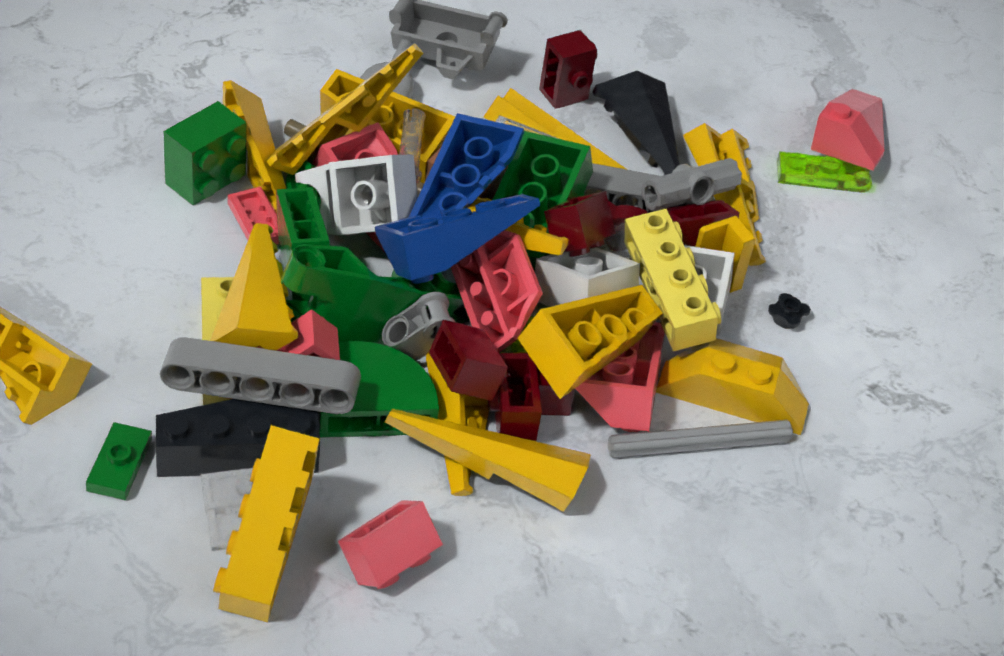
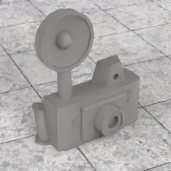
[360,0,508,99]

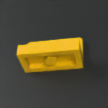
[695,216,756,293]

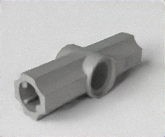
[641,158,742,211]

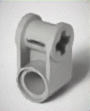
[382,292,456,361]

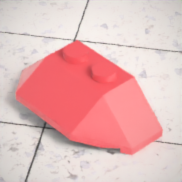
[451,230,543,353]

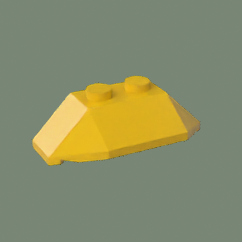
[656,338,809,435]

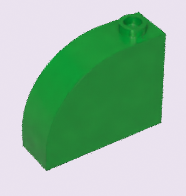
[276,187,330,301]
[318,341,439,438]

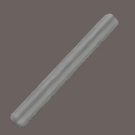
[608,420,793,458]

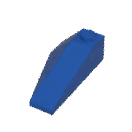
[409,113,525,219]
[374,194,540,283]

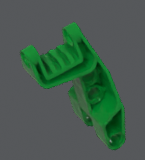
[281,244,470,346]

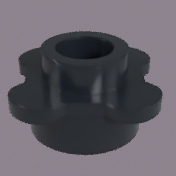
[768,293,811,329]

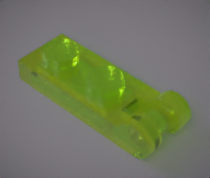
[777,151,872,193]

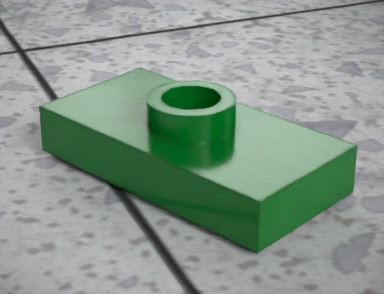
[86,422,152,500]

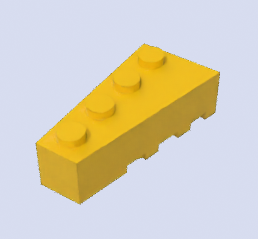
[517,285,663,399]
[213,425,320,622]

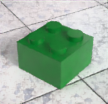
[163,101,246,205]

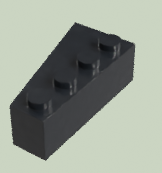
[156,399,320,477]

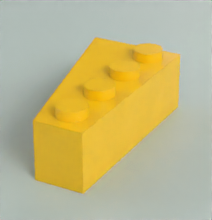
[320,69,455,183]

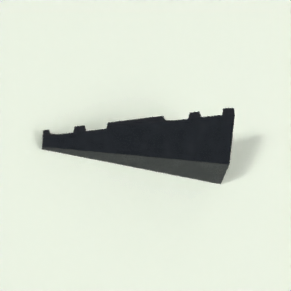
[592,70,680,175]

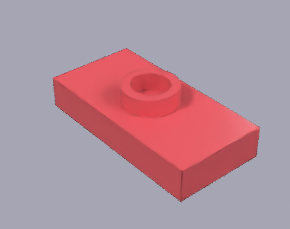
[228,186,279,245]

